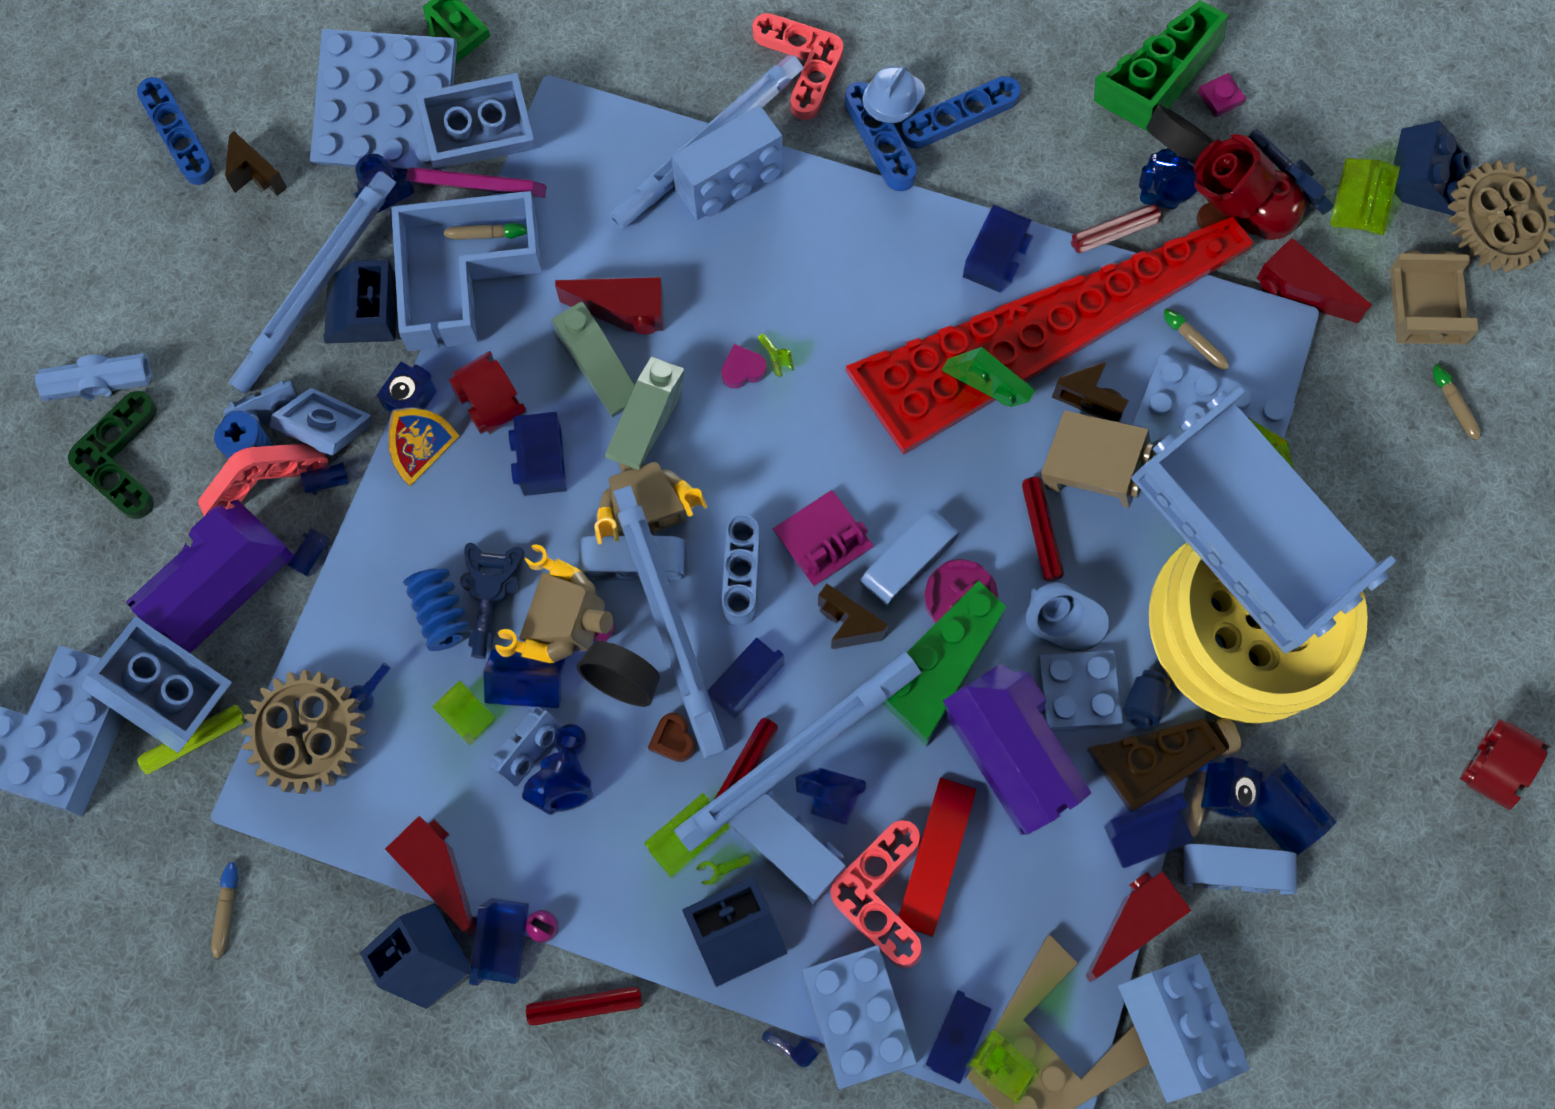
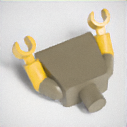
[594,462,707,544]
[495,544,613,663]

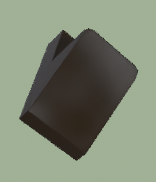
[225,131,287,196]
[1052,362,1129,422]
[818,583,888,649]

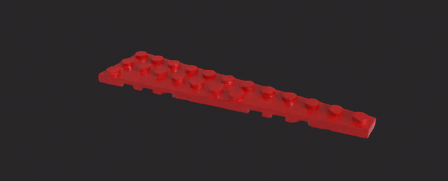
[846,217,1254,455]

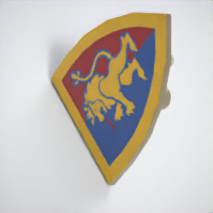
[388,407,459,486]

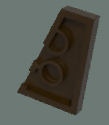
[1087,719,1227,814]

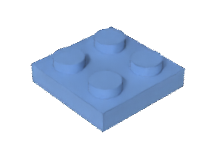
[270,388,372,456]
[1038,650,1123,731]

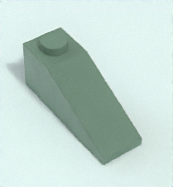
[552,301,635,417]
[605,356,684,470]

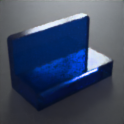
[707,637,785,719]
[483,649,565,708]
[1245,763,1337,856]
[1104,793,1193,868]
[469,898,529,986]
[922,990,992,1084]

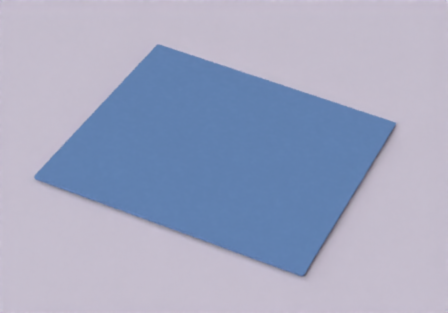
[211,75,1319,1109]

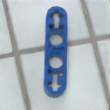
[901,76,1021,149]
[137,77,214,185]
[844,81,917,191]

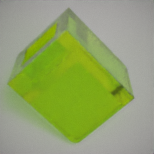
[432,680,495,746]

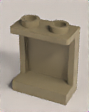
[1390,251,1478,345]
[1041,410,1155,508]

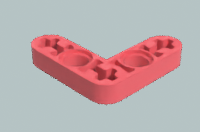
[752,13,843,120]
[198,443,328,516]
[830,820,922,969]

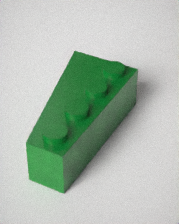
[1094,0,1229,132]
[882,581,1006,747]

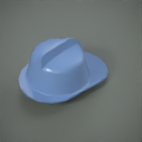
[862,65,925,123]
[1026,582,1109,651]

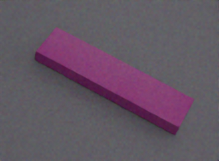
[406,167,547,198]

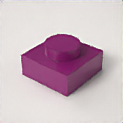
[1198,73,1246,118]

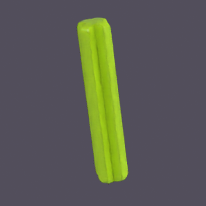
[137,705,246,774]

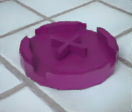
[924,559,998,623]

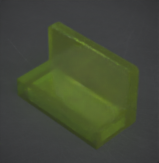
[1330,158,1400,236]
[644,793,730,879]

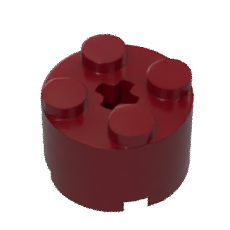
[1194,134,1279,219]
[448,351,527,435]
[1459,719,1550,810]

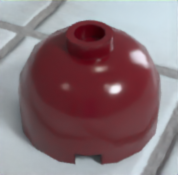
[1237,170,1306,240]

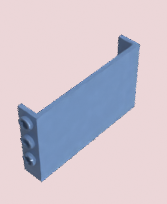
[1131,386,1396,654]

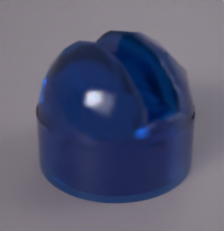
[555,724,586,758]

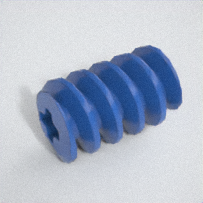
[214,411,274,459]
[403,568,470,651]

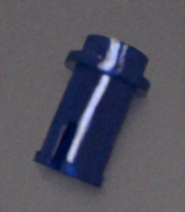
[300,462,349,495]
[287,528,329,577]

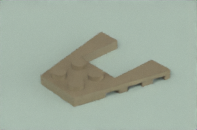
[966,934,1150,1109]

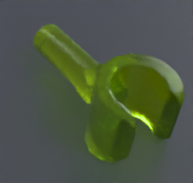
[758,333,794,377]
[696,854,752,886]

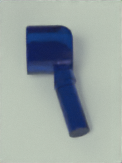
[348,663,391,712]
[761,1031,818,1067]

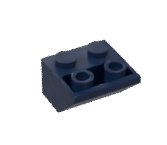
[1388,121,1472,216]
[324,259,397,343]
[682,876,788,987]
[360,903,473,1009]

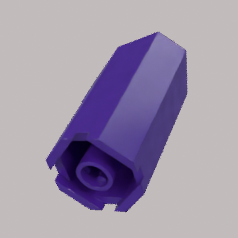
[126,500,294,653]
[943,664,1091,835]

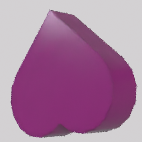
[721,343,767,389]

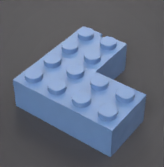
[391,191,542,351]
[0,645,125,816]

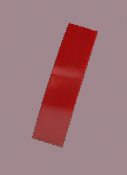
[898,777,976,937]

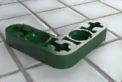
[68,391,157,519]

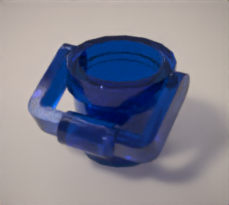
[1138,148,1197,209]
[353,154,415,213]
[522,751,593,815]
[795,767,866,824]

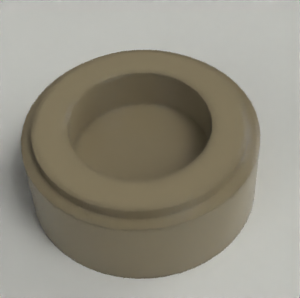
[1209,718,1241,757]

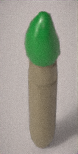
[443,222,527,240]
[1164,308,1229,370]
[1432,364,1481,440]

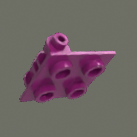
[772,490,874,586]

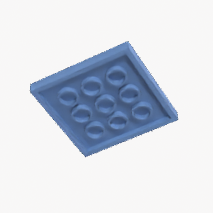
[310,29,457,171]
[1132,354,1296,494]

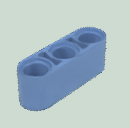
[860,509,960,607]
[722,514,760,626]
[578,536,685,581]
[1183,844,1297,895]

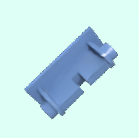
[223,380,298,427]
[489,706,563,787]

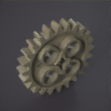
[1448,160,1555,273]
[241,670,367,794]

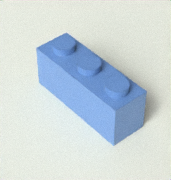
[728,790,846,905]

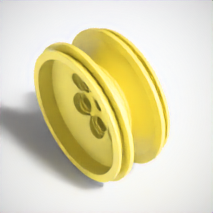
[1149,542,1368,723]

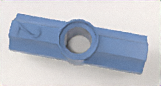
[35,353,152,401]

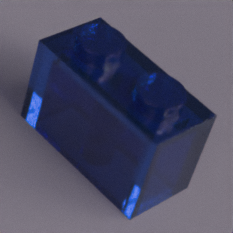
[962,204,1034,293]
[508,411,567,496]

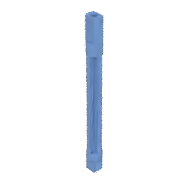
[608,55,804,229]
[228,172,396,394]
[613,485,728,758]
[674,652,921,852]

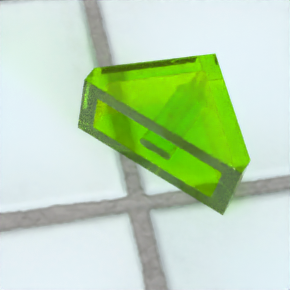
[965,1030,1040,1104]

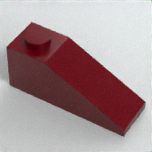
[1256,238,1372,323]
[555,277,664,335]
[385,816,476,936]
[1086,871,1192,982]

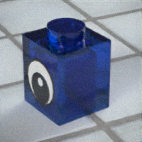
[376,361,437,413]
[1201,757,1263,818]

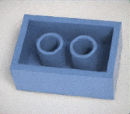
[415,73,534,170]
[671,105,783,221]
[80,616,232,753]
[802,945,917,1090]
[1118,954,1250,1103]

